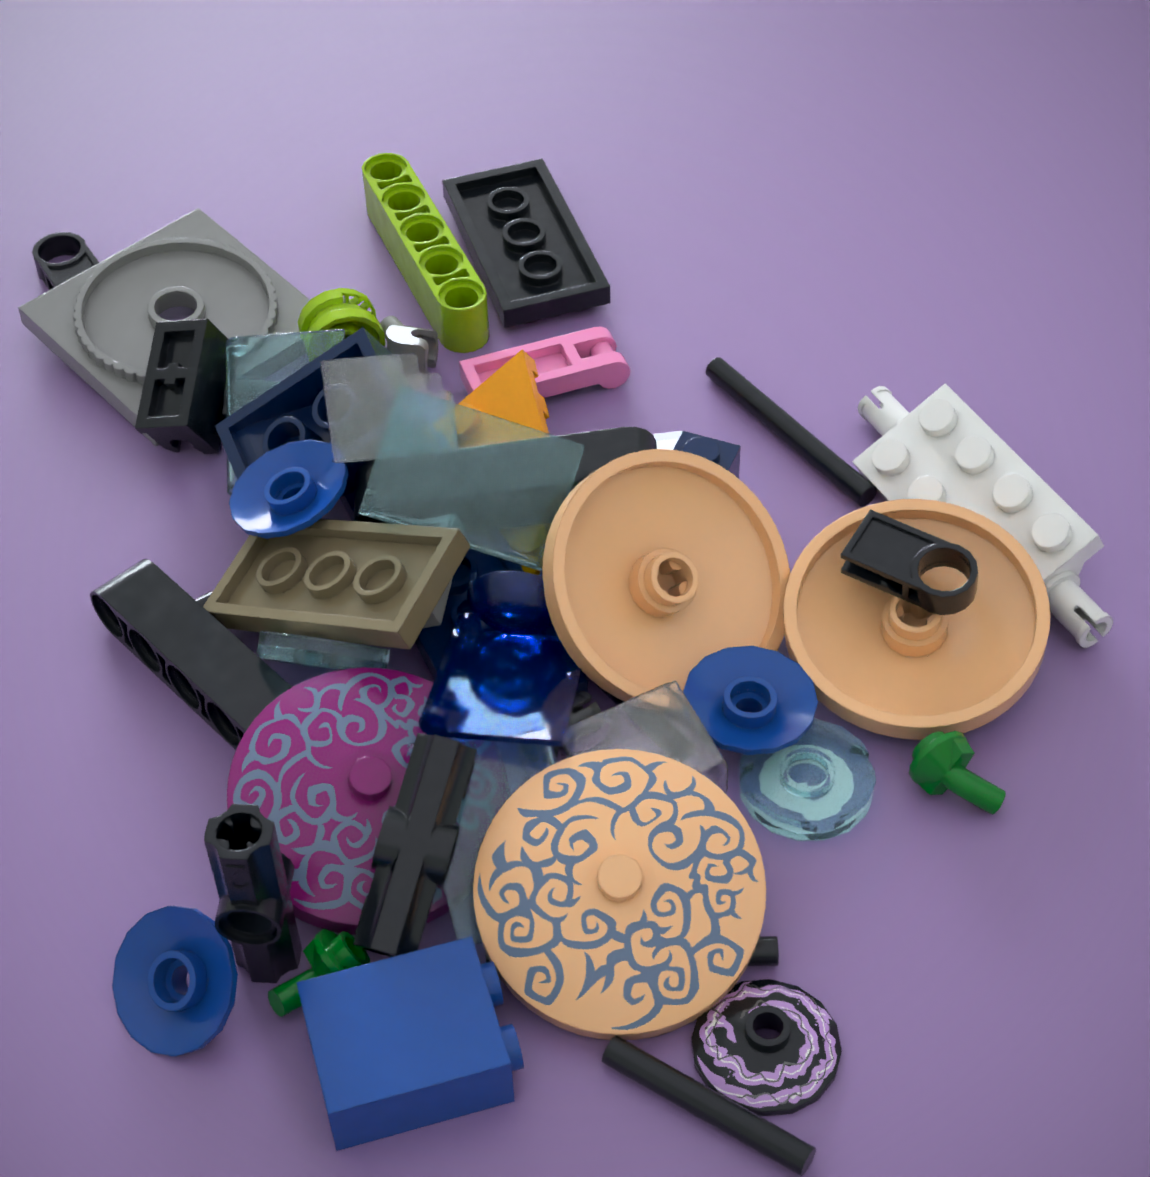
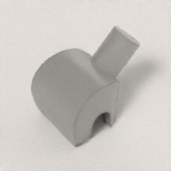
[380,316,438,390]

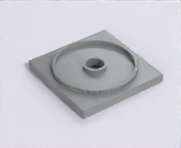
[18,208,310,446]

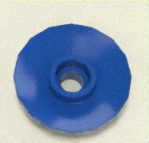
[229,439,349,539]
[683,646,818,755]
[112,906,238,1057]

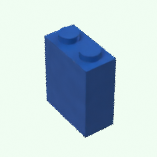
[296,936,524,1151]

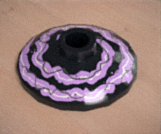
[691,979,842,1116]

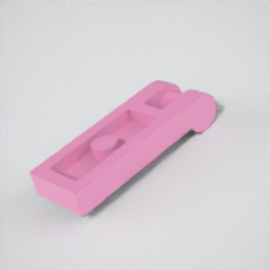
[459,326,631,398]

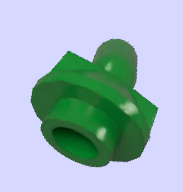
[908,731,1006,815]
[268,929,371,1017]

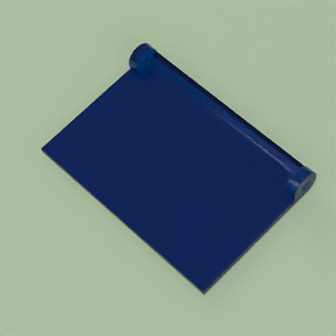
[419,613,582,747]

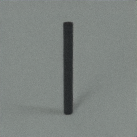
[706,357,877,507]

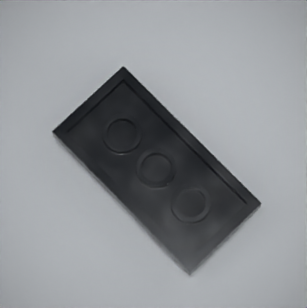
[442,158,610,328]

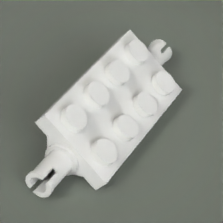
[852,383,1113,648]

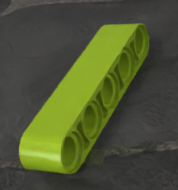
[362,153,489,353]

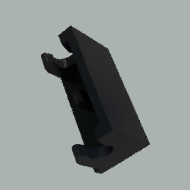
[135,319,238,454]

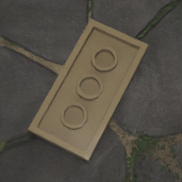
[203,519,470,650]

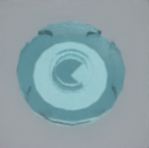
[256,631,390,670]
[739,718,876,841]

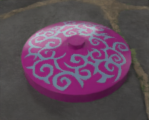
[227,667,508,935]

